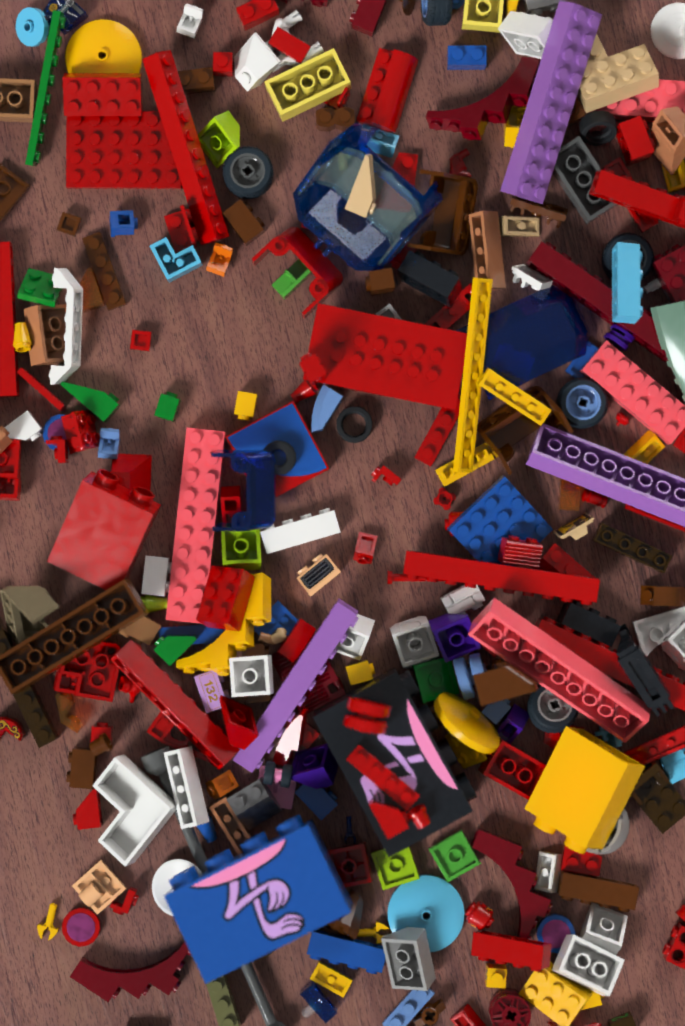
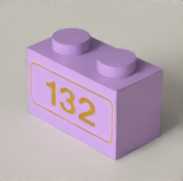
[194,670,231,713]

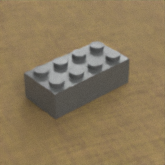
[553,136,617,225]

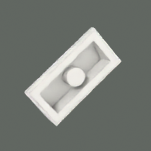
[534,851,562,893]

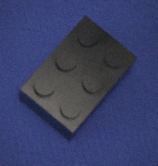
[398,250,462,308]

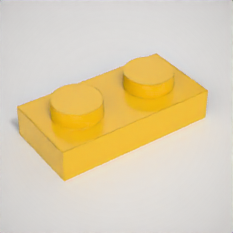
[310,961,353,998]

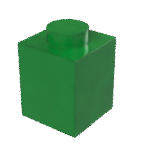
[154,392,181,422]

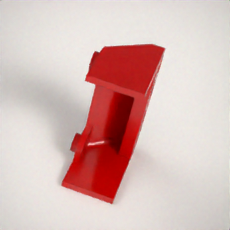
[251,227,343,318]

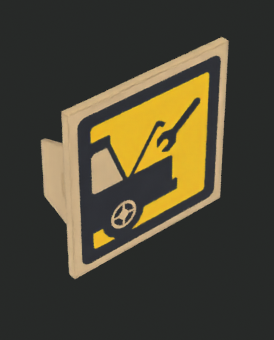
[553,512,594,540]

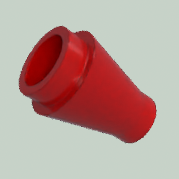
[290,380,320,403]

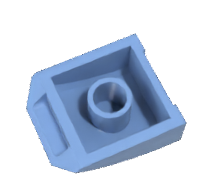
[311,385,343,433]

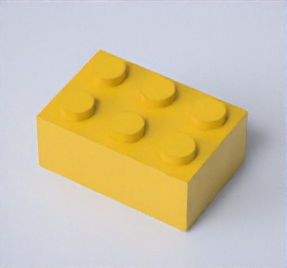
[519,962,592,1026]

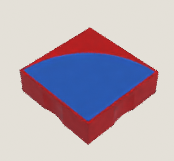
[225,401,330,505]

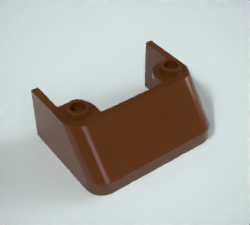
[407,169,478,255]
[477,386,574,475]
[473,658,538,706]

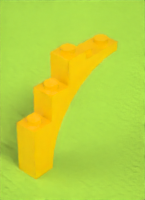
[176,572,271,676]

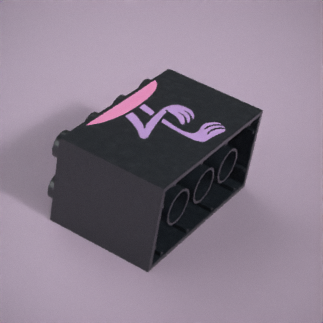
[313,667,477,857]

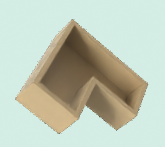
[577,33,659,113]

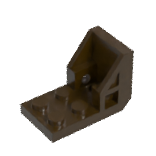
[631,761,685,834]

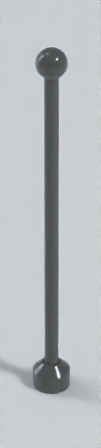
[140,745,286,1026]

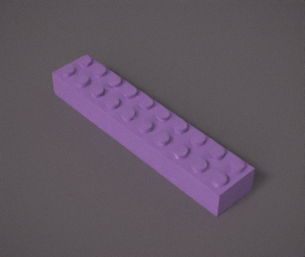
[500,0,602,204]
[526,423,685,527]

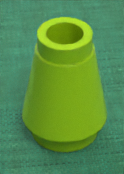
[140,594,168,613]

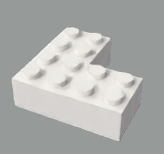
[93,754,177,867]

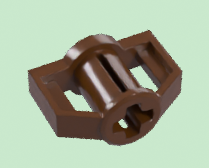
[413,998,446,1026]

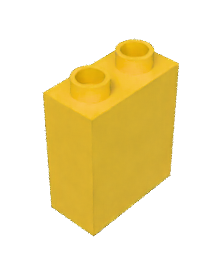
[524,726,645,854]

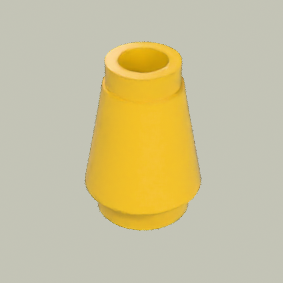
[13,322,32,352]

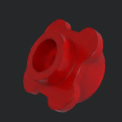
[433,488,456,510]

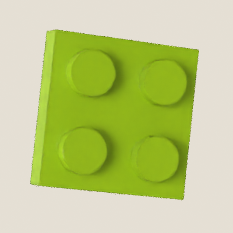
[371,846,420,890]

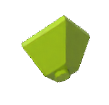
[198,110,240,169]

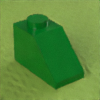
[154,635,198,666]

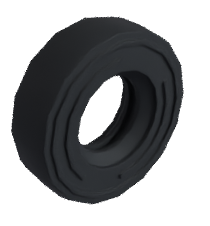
[261,440,296,475]

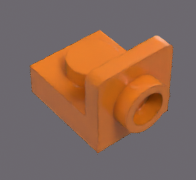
[205,769,239,799]

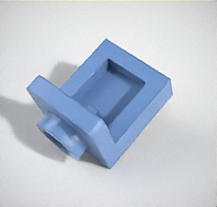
[98,428,120,459]

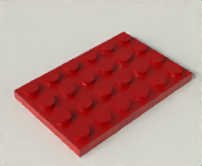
[66,111,182,189]

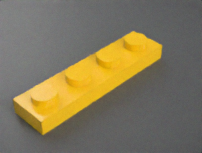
[477,368,552,426]

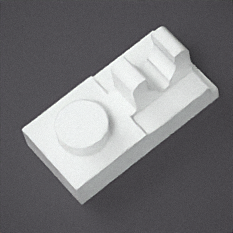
[511,264,553,291]

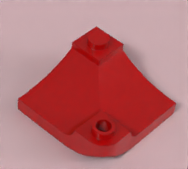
[0,439,21,501]
[53,640,121,702]

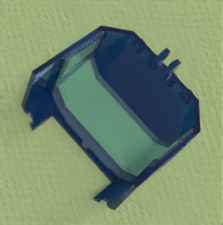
[293,122,443,271]

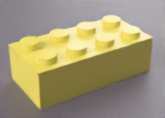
[462,0,504,33]
[264,48,351,122]

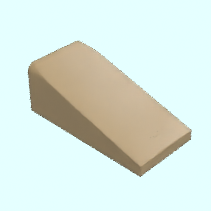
[499,215,540,237]

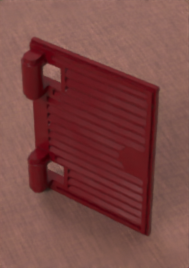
[271,632,346,714]

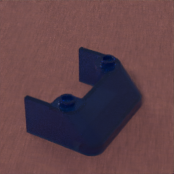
[211,450,276,531]

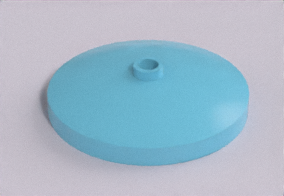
[387,874,465,952]

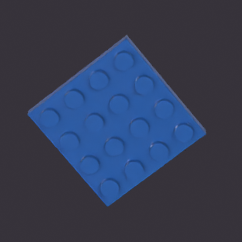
[447,475,553,566]

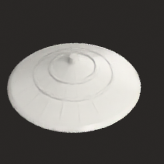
[651,2,685,59]
[152,859,202,916]

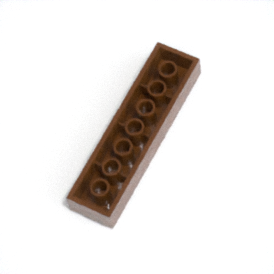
[0,579,149,694]

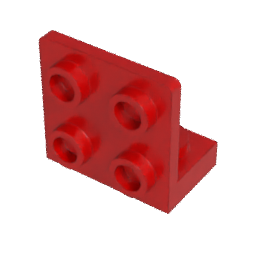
[164,205,199,253]

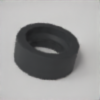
[579,110,617,146]
[336,406,372,443]

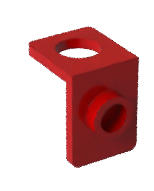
[323,87,350,109]

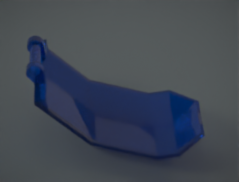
[456,285,590,400]

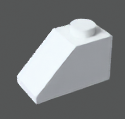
[4,410,43,442]

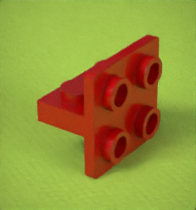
[61,410,100,454]

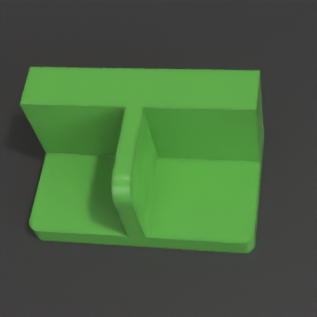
[272,259,312,299]

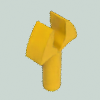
[37,903,59,941]
[357,921,389,944]

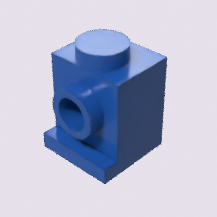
[109,210,138,237]

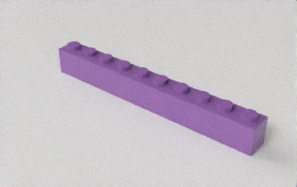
[233,598,359,772]

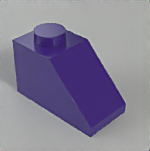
[496,703,529,744]

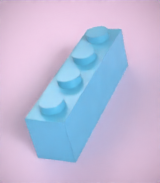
[612,242,643,324]

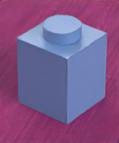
[482,699,511,725]

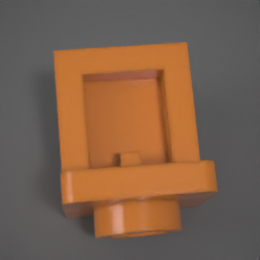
[206,243,233,277]

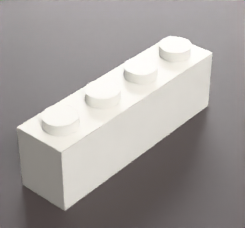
[260,508,341,554]
[164,746,209,829]

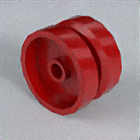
[343,697,391,735]

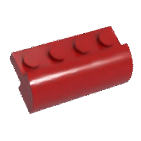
[356,48,419,133]

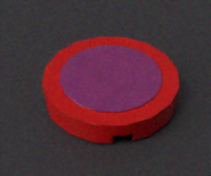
[62,907,101,947]

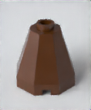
[324,890,364,940]

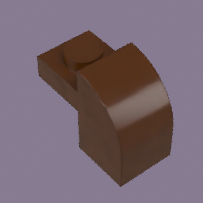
[640,586,685,606]

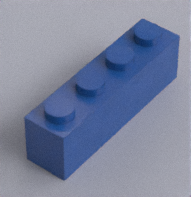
[307,929,386,974]

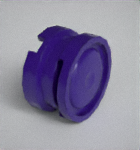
[604,324,635,352]

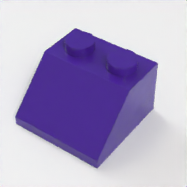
[428,614,481,663]
[291,744,339,789]

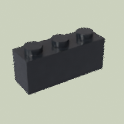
[556,600,621,647]

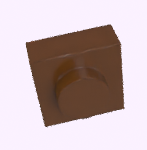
[56,212,82,237]

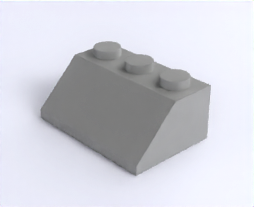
[381,927,436,991]

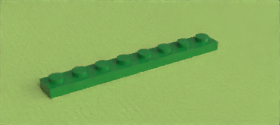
[25,10,66,167]

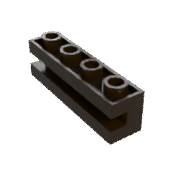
[592,523,672,573]

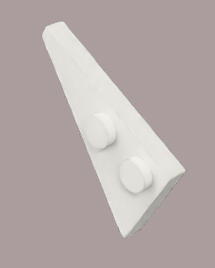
[632,606,685,657]

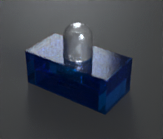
[300,981,337,1023]

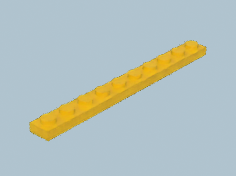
[453,277,493,472]

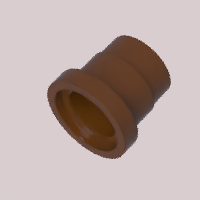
[89,733,113,756]

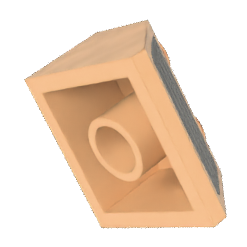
[297,554,341,596]

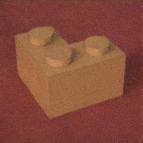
[118,616,161,645]

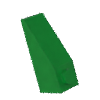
[60,382,121,423]

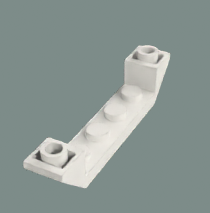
[49,268,83,385]

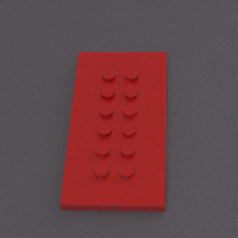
[303,303,467,410]

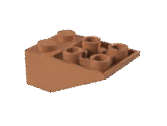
[651,106,685,175]

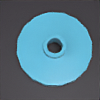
[15,7,49,47]

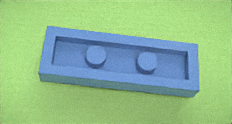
[382,988,435,1026]

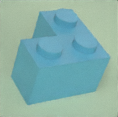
[150,237,203,283]

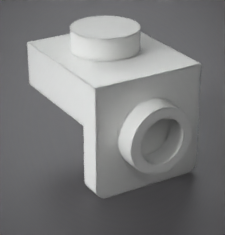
[176,3,203,38]

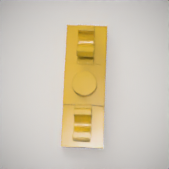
[435,443,494,487]

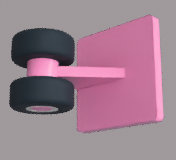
[258,761,296,809]

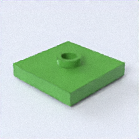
[428,829,481,883]

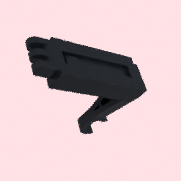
[617,624,675,717]

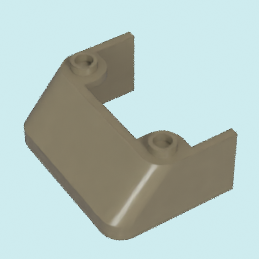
[0,586,59,645]

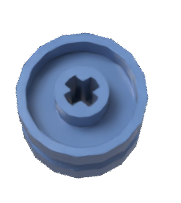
[453,652,487,700]

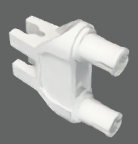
[265,10,324,73]

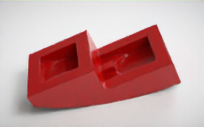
[277,618,316,663]

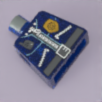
[43,0,88,36]

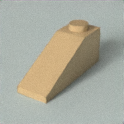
[345,153,377,218]

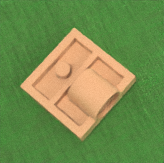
[72,859,127,915]

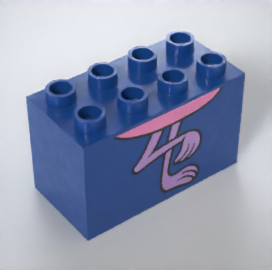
[164,814,353,984]

